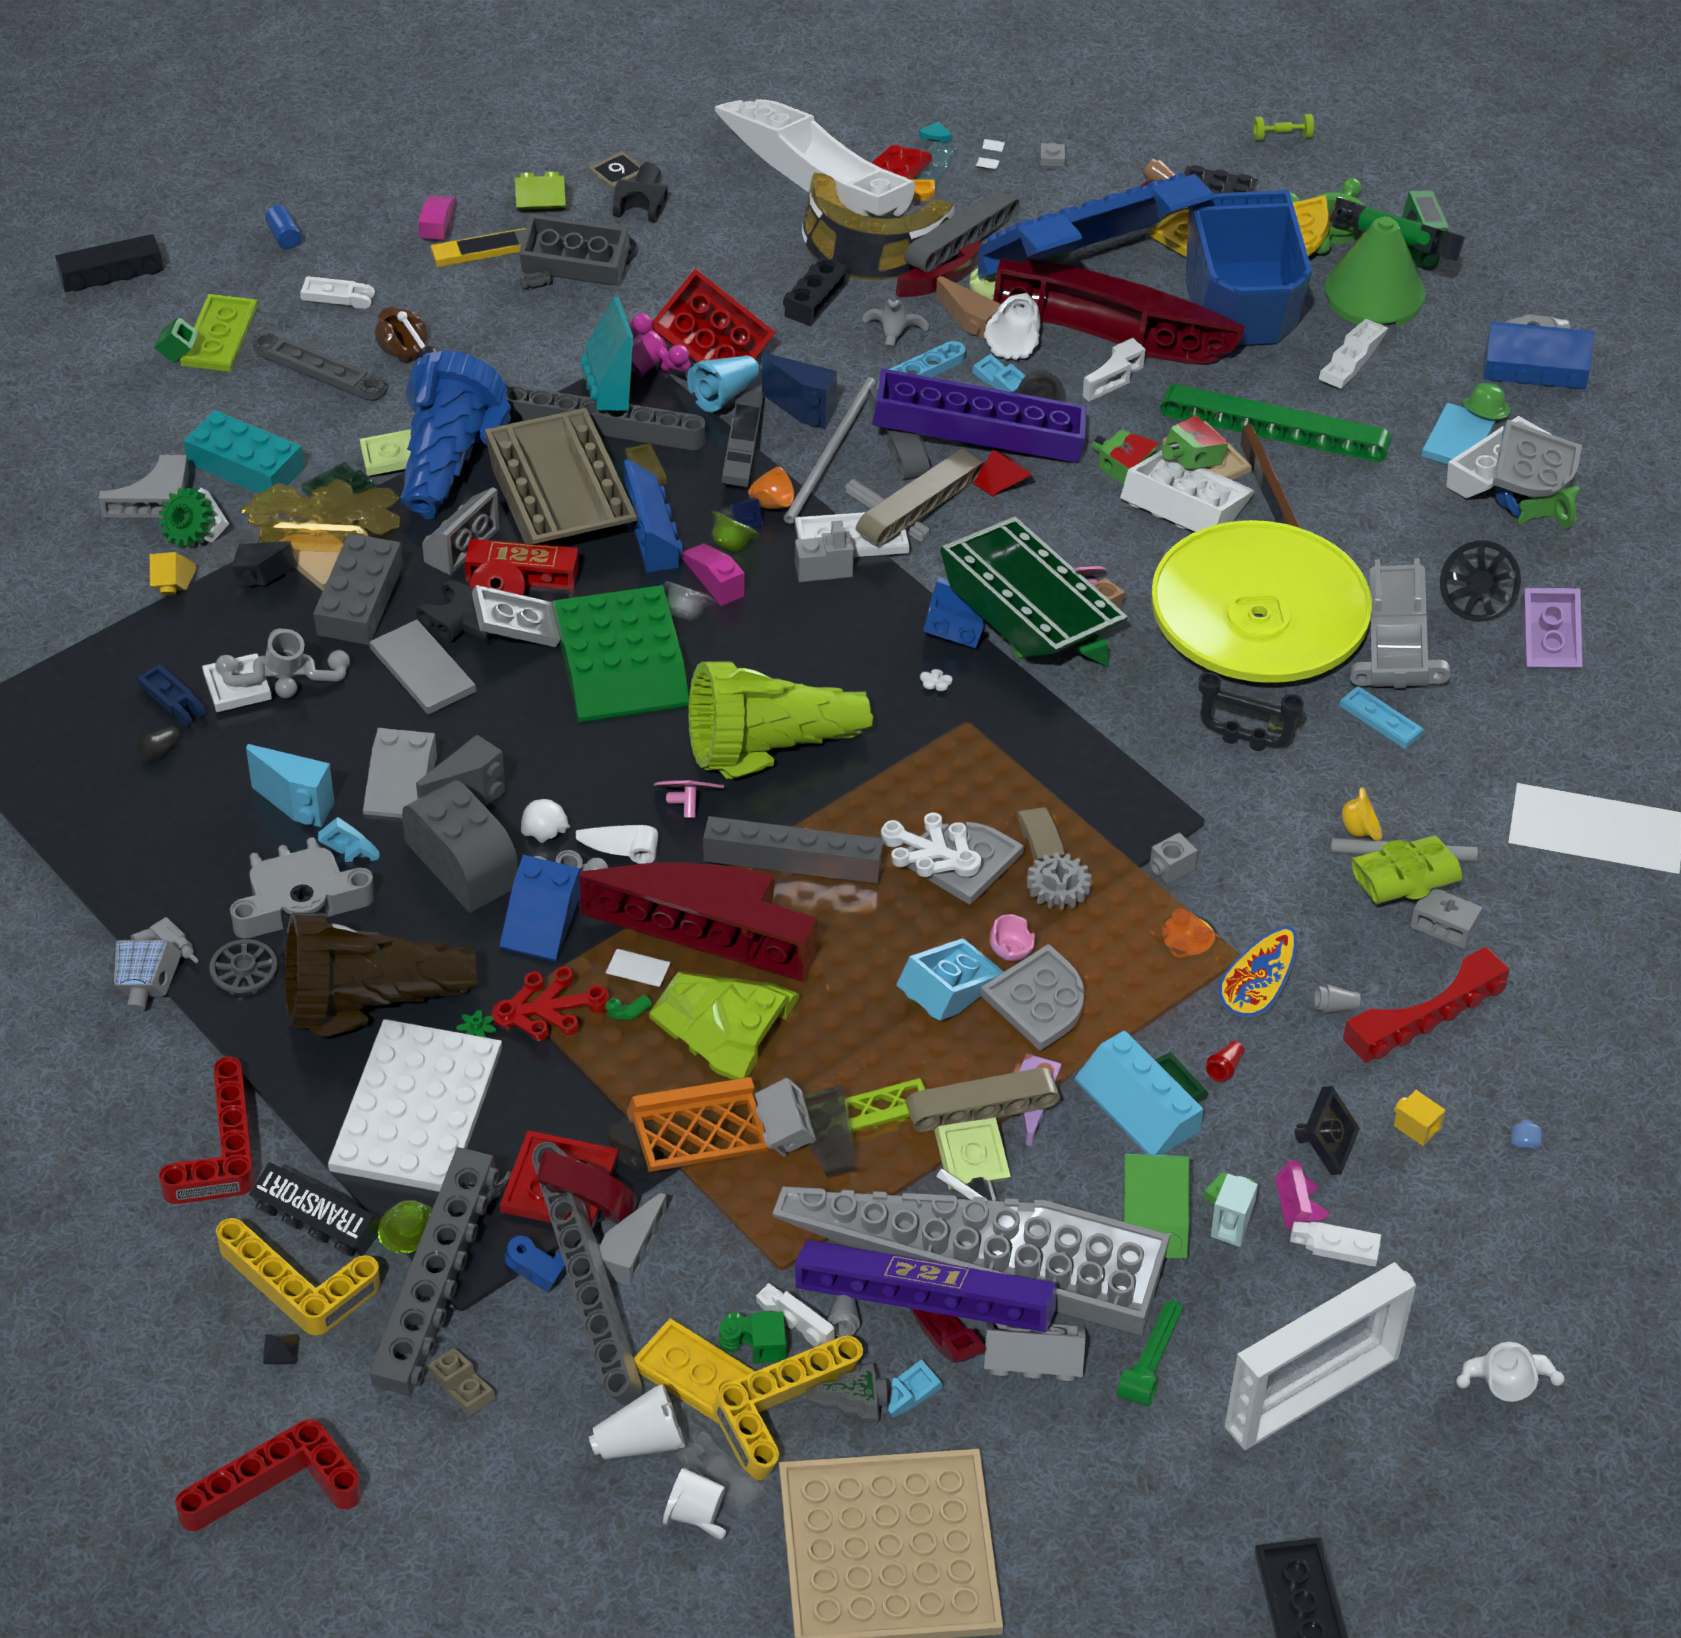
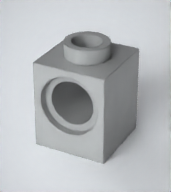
[1150,832,1198,884]

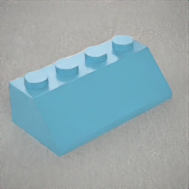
[1075,1030,1204,1155]

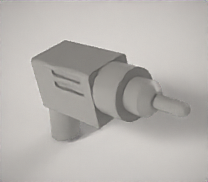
[130,917,199,963]

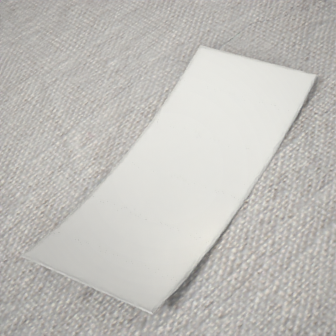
[976,139,1005,169]

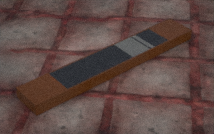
[1240,425,1300,528]

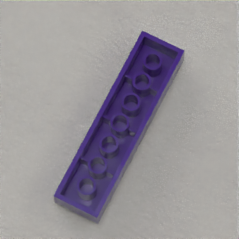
[872,368,1087,463]

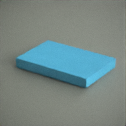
[1421,403,1496,464]

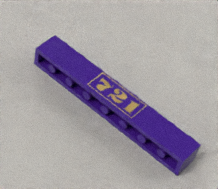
[795,1240,1056,1332]

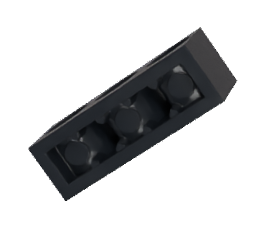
[783,256,848,327]

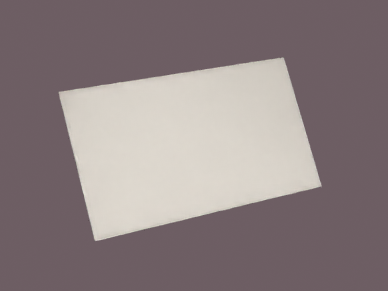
[606,949,671,987]

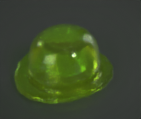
[711,511,759,551]
[377,1200,432,1253]

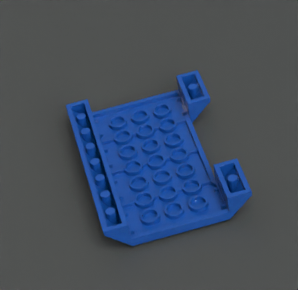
[978,172,1215,279]

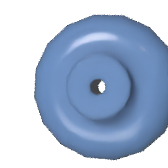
[1511,1120,1542,1149]

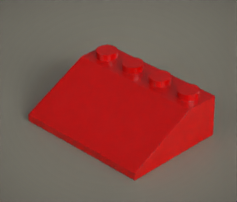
[652,268,776,363]

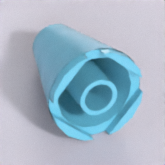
[687,356,759,412]

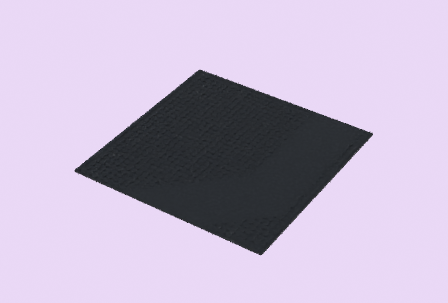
[0,365,1205,1311]

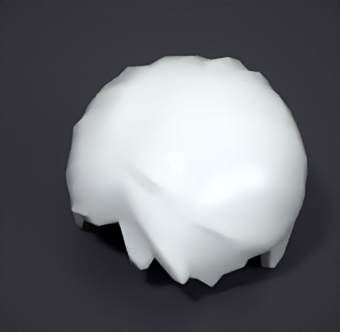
[521,799,570,843]

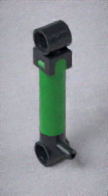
[1330,197,1465,261]

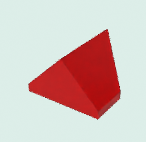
[974,449,1032,497]

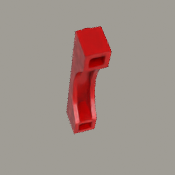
[1343,946,1510,1064]

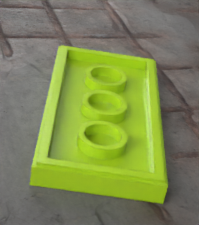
[180,294,258,372]

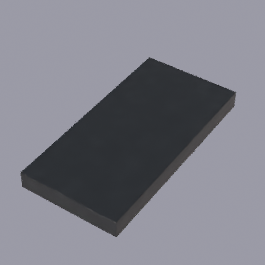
[1254,1537,1348,1638]

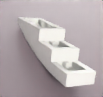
[1319,319,1388,389]

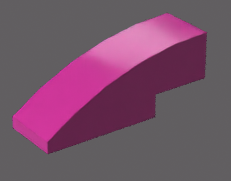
[418,195,456,239]

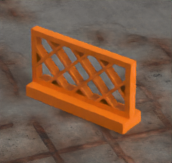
[627,1077,770,1172]

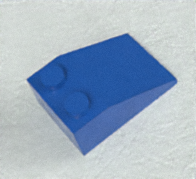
[500,855,581,962]

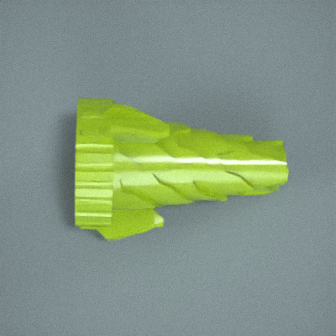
[688,662,873,779]

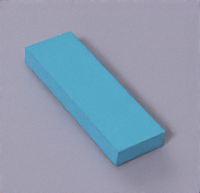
[1340,686,1424,749]

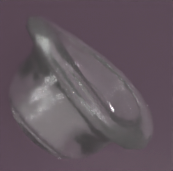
[663,581,716,620]

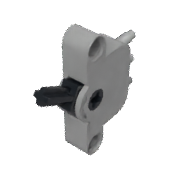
[230,838,375,961]

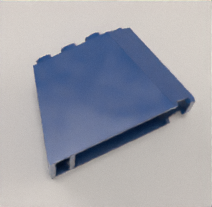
[1185,190,1312,345]

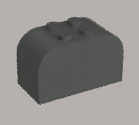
[402,780,518,913]

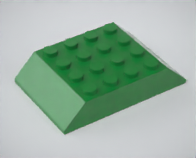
[550,585,689,722]

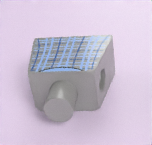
[114,940,181,1011]

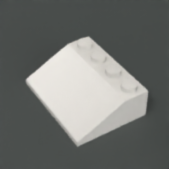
[1120,450,1255,532]

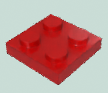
[872,145,932,180]

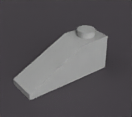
[597,1193,667,1286]

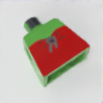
[1162,416,1229,469]
[1092,430,1159,485]

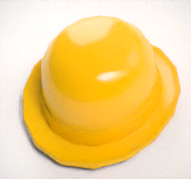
[1342,787,1383,841]

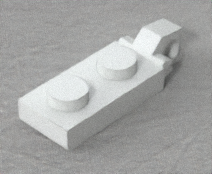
[1290,1222,1381,1266]
[756,1283,835,1347]

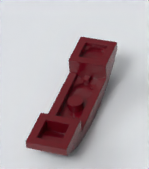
[895,241,982,297]
[536,1150,638,1224]
[910,1308,986,1363]

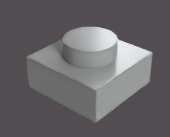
[1040,143,1065,166]

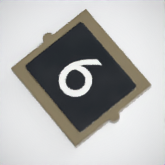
[588,151,640,190]

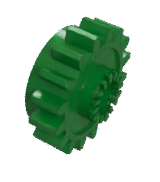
[158,488,215,548]

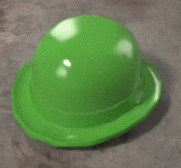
[1462,382,1511,420]

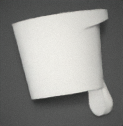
[663,1468,726,1539]

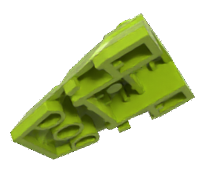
[649,971,800,1080]

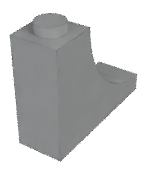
[99,455,190,518]

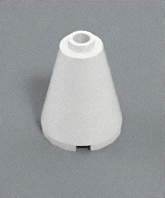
[589,1384,685,1459]

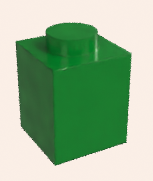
[153,316,199,363]

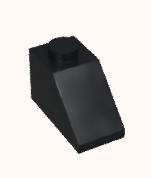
[232,541,299,587]

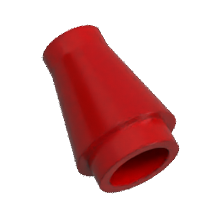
[1206,1041,1244,1082]

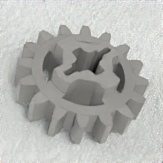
[1027,852,1092,910]

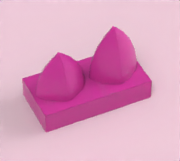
[1275,1160,1330,1230]

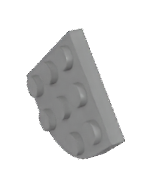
[1492,419,1582,497]
[906,822,1024,905]
[980,944,1084,1051]

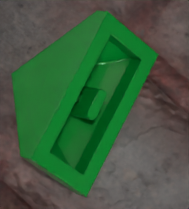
[1069,635,1109,667]

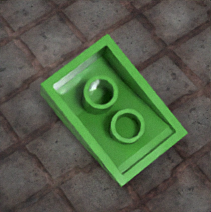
[1122,1154,1189,1259]

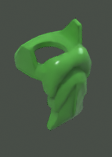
[1518,486,1580,529]

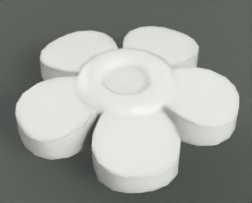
[920,669,952,691]

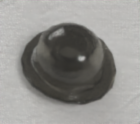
[1017,370,1065,402]

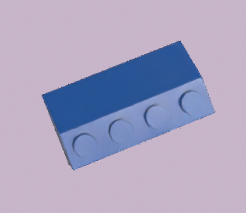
[1483,321,1594,389]
[624,460,683,572]

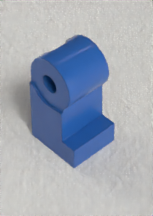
[504,1236,565,1293]

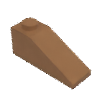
[936,276,1000,339]

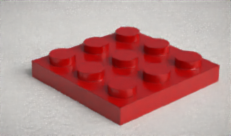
[500,1130,619,1229]

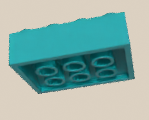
[580,297,633,410]

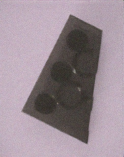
[803,1084,858,1178]

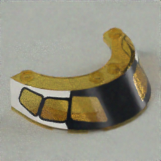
[802,172,955,280]

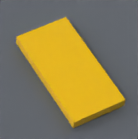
[633,1318,766,1429]

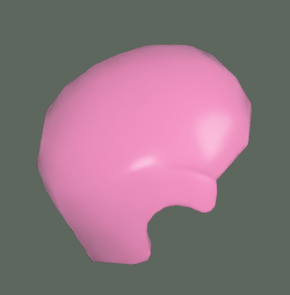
[989,914,1035,962]

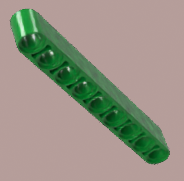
[1160,384,1391,462]

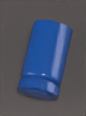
[265,205,302,250]

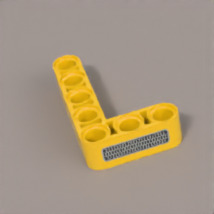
[216,1218,381,1336]
[713,1335,863,1481]

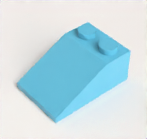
[246,744,335,827]
[896,938,1004,1021]

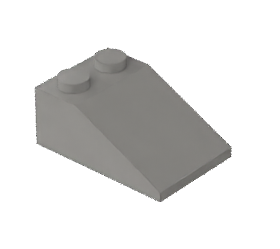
[363,728,437,818]

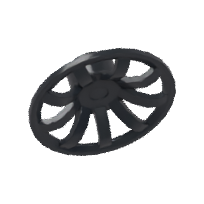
[1440,540,1521,622]

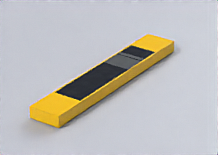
[431,219,575,267]

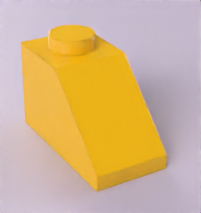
[150,552,196,595]

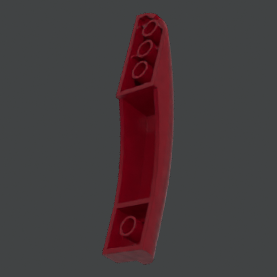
[993,258,1245,364]

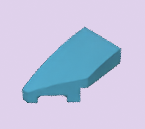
[318,817,379,862]
[888,1359,943,1417]

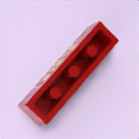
[465,539,579,590]

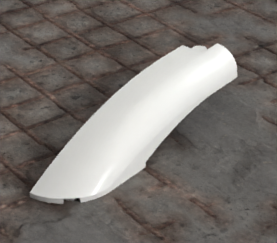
[715,99,914,218]

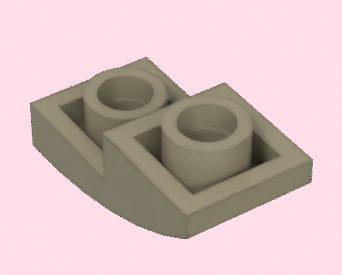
[1017,807,1065,862]
[427,1348,496,1417]

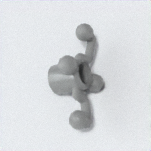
[215,628,350,699]

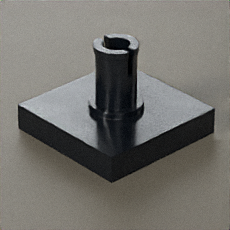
[1295,1086,1360,1175]

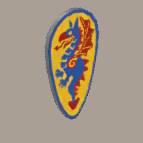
[1219,926,1297,1018]

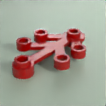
[492,966,610,1041]

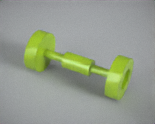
[1252,114,1314,141]

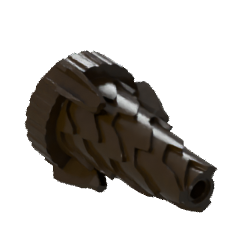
[285,913,477,1038]

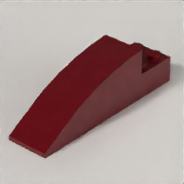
[579,863,817,982]

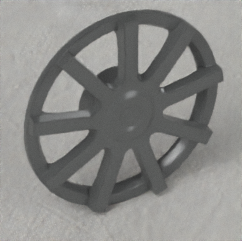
[209,939,278,995]

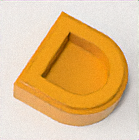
[912,179,935,201]

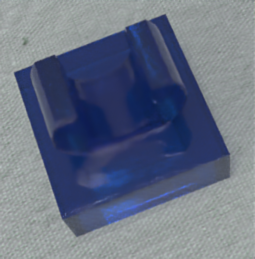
[730,497,763,531]

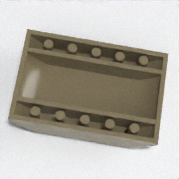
[485,408,637,544]

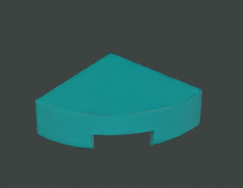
[919,122,952,143]

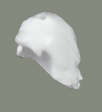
[983,293,1041,361]

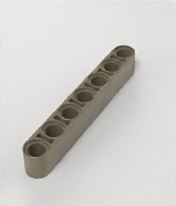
[855,448,985,546]

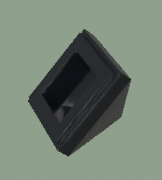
[263,1334,299,1364]

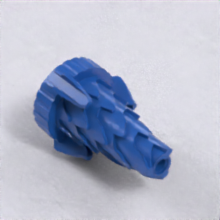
[400,350,511,519]

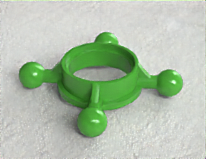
[1290,178,1365,254]

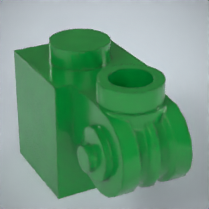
[719,1311,786,1364]

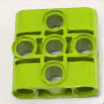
[1351,835,1462,904]

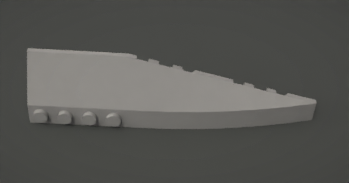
[772,1187,1170,1336]

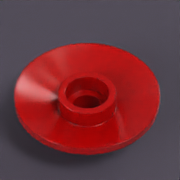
[470,559,525,595]

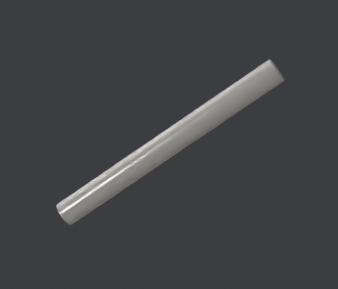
[1331,838,1478,862]

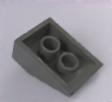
[416,735,505,807]

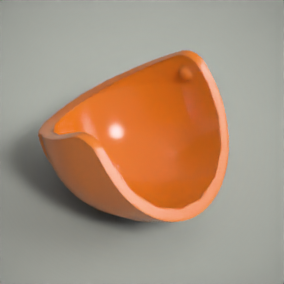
[748,467,794,510]

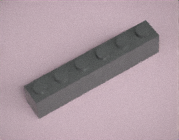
[703,816,883,884]

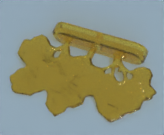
[240,478,400,553]

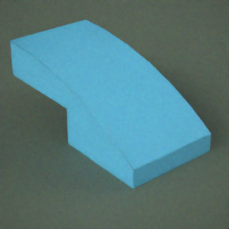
[971,354,1030,393]

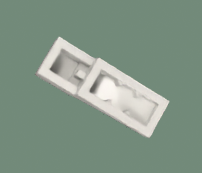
[1083,338,1145,401]

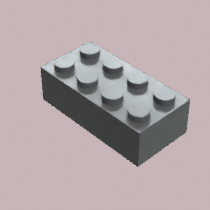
[519,214,630,286]
[313,533,403,645]

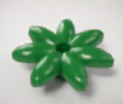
[456,1010,496,1038]

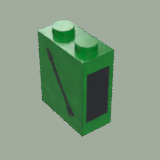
[1402,191,1449,267]

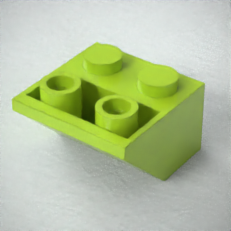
[515,172,566,210]

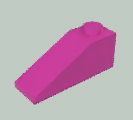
[681,544,744,606]

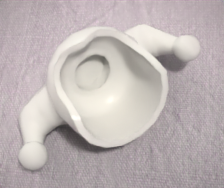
[1456,1341,1564,1402]

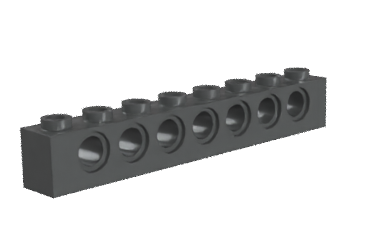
[369,1147,499,1396]

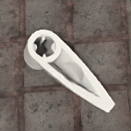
[576,825,658,864]

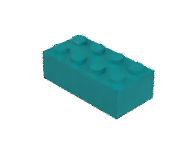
[183,410,304,500]

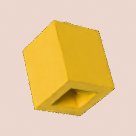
[1393,1090,1446,1146]

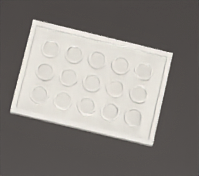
[328,1019,502,1192]

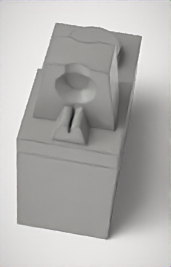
[795,520,853,582]

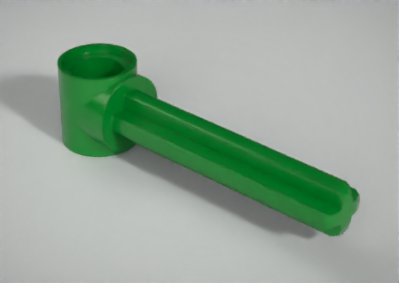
[1117,1299,1183,1407]

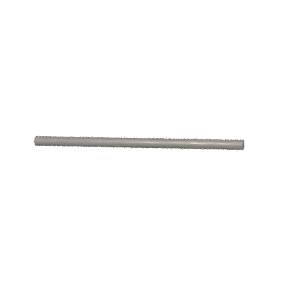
[784,377,876,524]

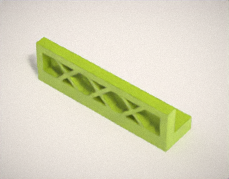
[807,1078,925,1155]

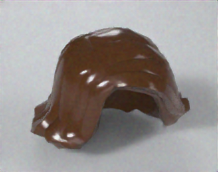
[375,308,427,362]

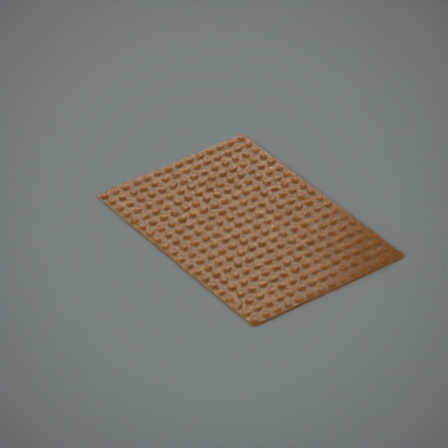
[525,722,1240,1270]

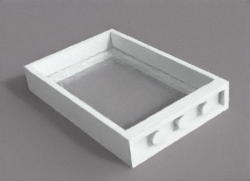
[1225,1262,1416,1450]

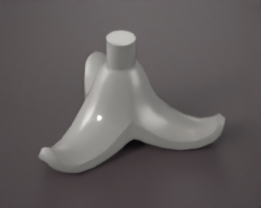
[863,299,929,348]

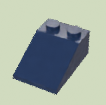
[762,353,837,429]

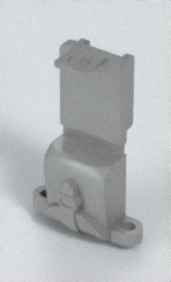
[1350,558,1450,689]

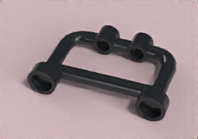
[1198,672,1304,751]

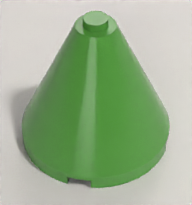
[1324,216,1425,326]

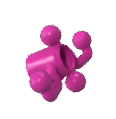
[628,313,691,377]

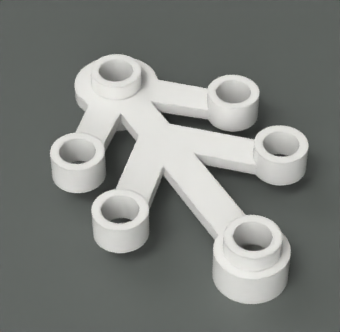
[881,813,981,877]

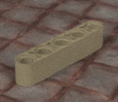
[905,1068,1060,1132]

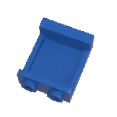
[923,577,984,648]

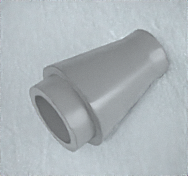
[1314,984,1361,1014]
[828,1295,860,1337]

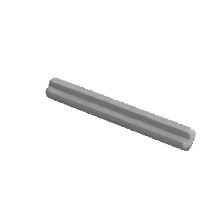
[845,479,930,541]

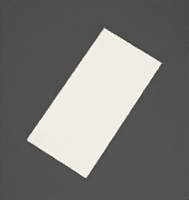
[1508,783,1681,874]

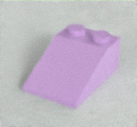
[1521,588,1582,669]

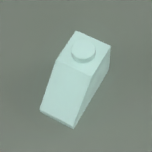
[1211,1174,1258,1247]

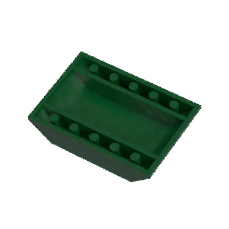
[940,516,1128,656]

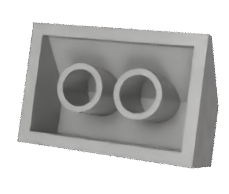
[422,487,500,575]
[984,1322,1085,1381]

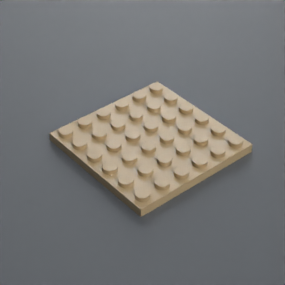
[779,1449,1003,1638]

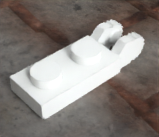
[300,276,375,309]

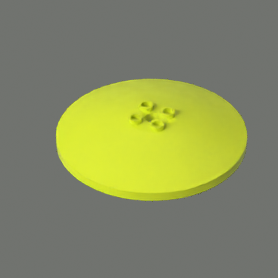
[1151,520,1372,683]

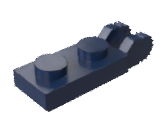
[136,664,206,726]

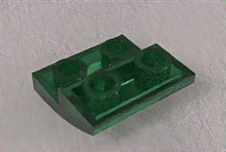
[301,462,376,511]

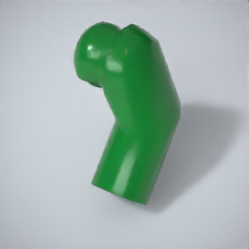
[605,995,652,1021]

